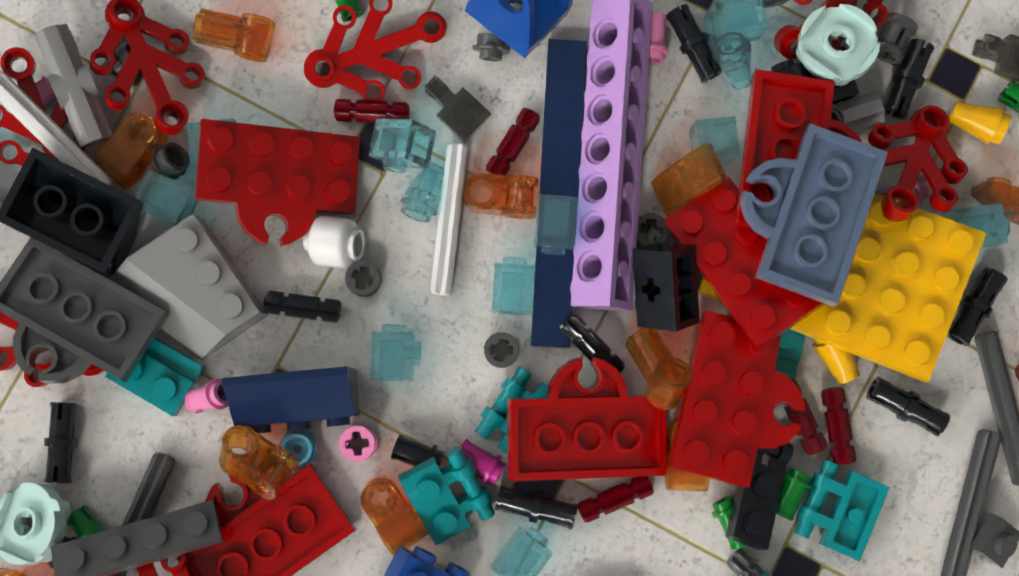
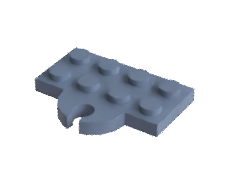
[740,123,888,307]

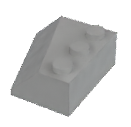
[109,214,268,360]

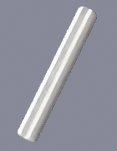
[0,70,113,186]
[430,143,468,296]

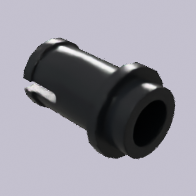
[391,435,444,467]

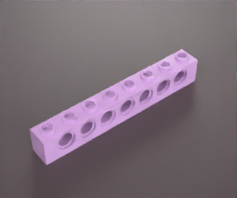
[570,0,653,311]

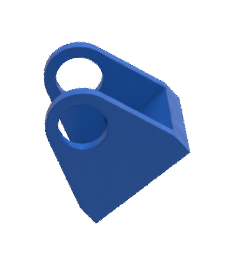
[465,0,573,58]

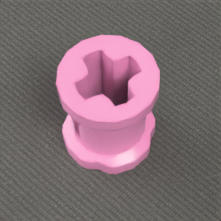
[339,425,379,462]

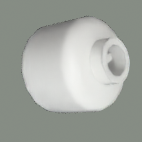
[303,216,365,269]

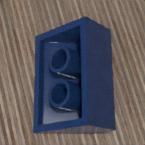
[222,366,360,434]

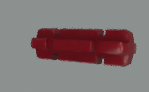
[334,99,410,125]
[486,107,540,179]
[783,379,828,455]
[821,387,856,465]
[578,476,654,523]

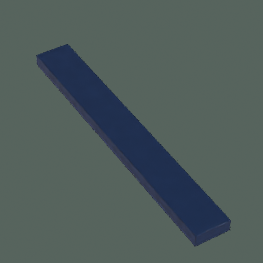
[531,39,587,348]

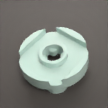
[796,4,880,86]
[0,482,71,565]

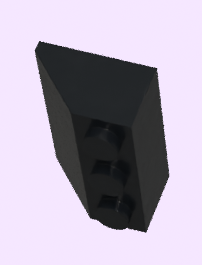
[0,147,144,275]

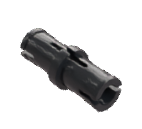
[666,4,724,83]
[884,39,935,119]
[947,267,1008,346]
[866,377,950,436]
[44,402,78,483]
[495,485,578,530]

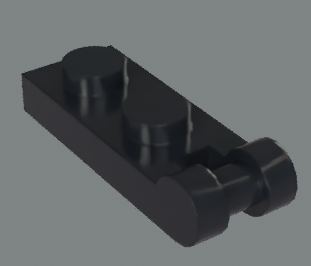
[725,443,794,550]

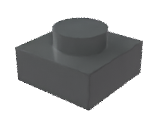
[970,513,1019,568]

